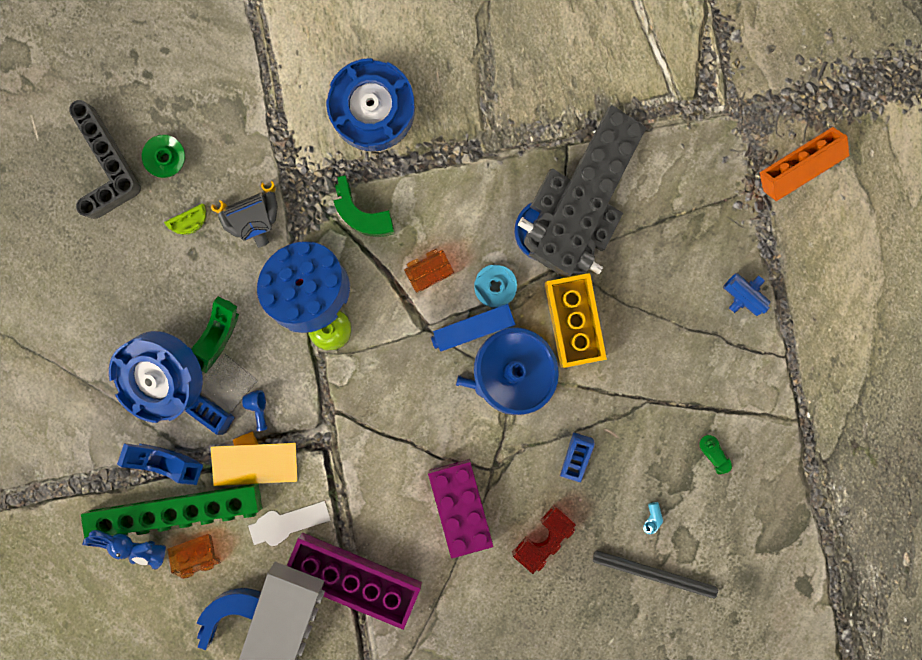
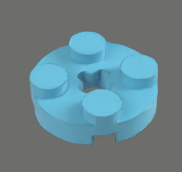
[474,265,517,308]

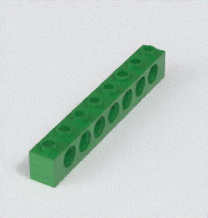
[81,484,263,539]

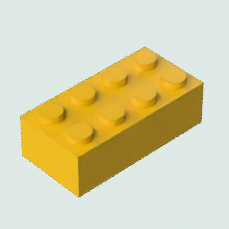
[544,273,607,368]

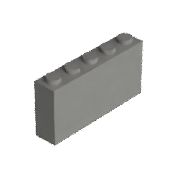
[239,562,325,660]

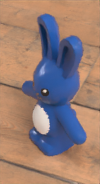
[82,530,166,570]

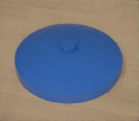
[474,328,559,415]

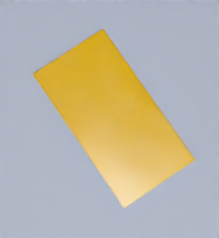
[211,443,297,486]

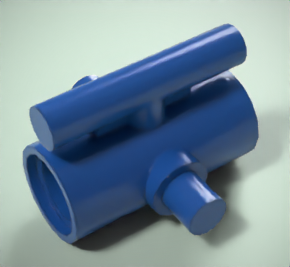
[723,273,770,316]

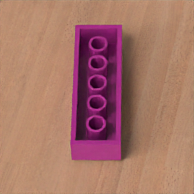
[287,533,422,630]

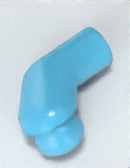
[643,502,663,534]

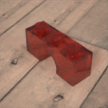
[512,504,576,574]

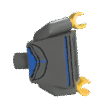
[211,181,278,248]

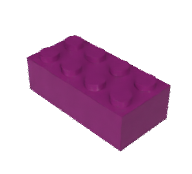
[428,459,494,559]

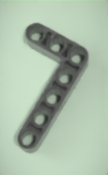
[69,100,141,219]

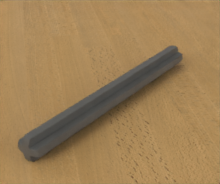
[593,551,718,599]

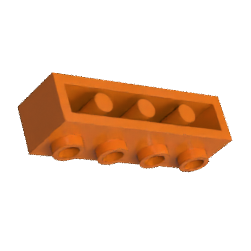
[760,127,849,202]

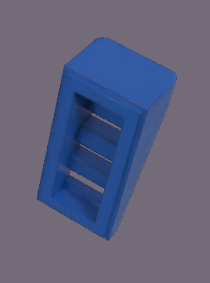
[185,395,235,435]
[560,433,595,482]

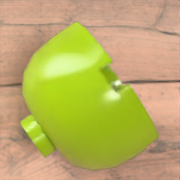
[308,310,352,351]

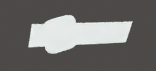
[248,501,331,546]

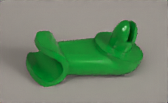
[699,435,732,475]

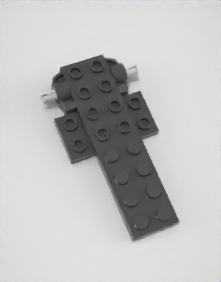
[518,105,646,277]

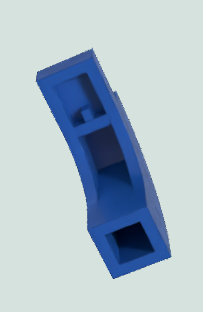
[117,443,203,485]
[196,588,261,650]

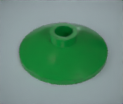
[141,135,185,178]

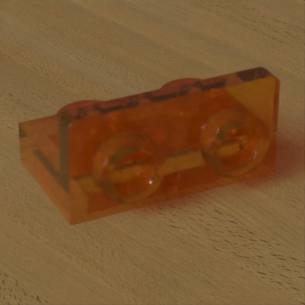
[168,534,221,579]

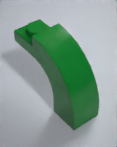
[333,175,395,237]
[191,296,239,373]

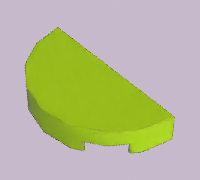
[164,204,206,235]

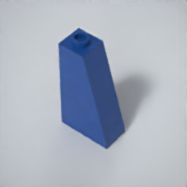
[431,304,516,352]

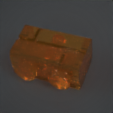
[404,248,455,293]

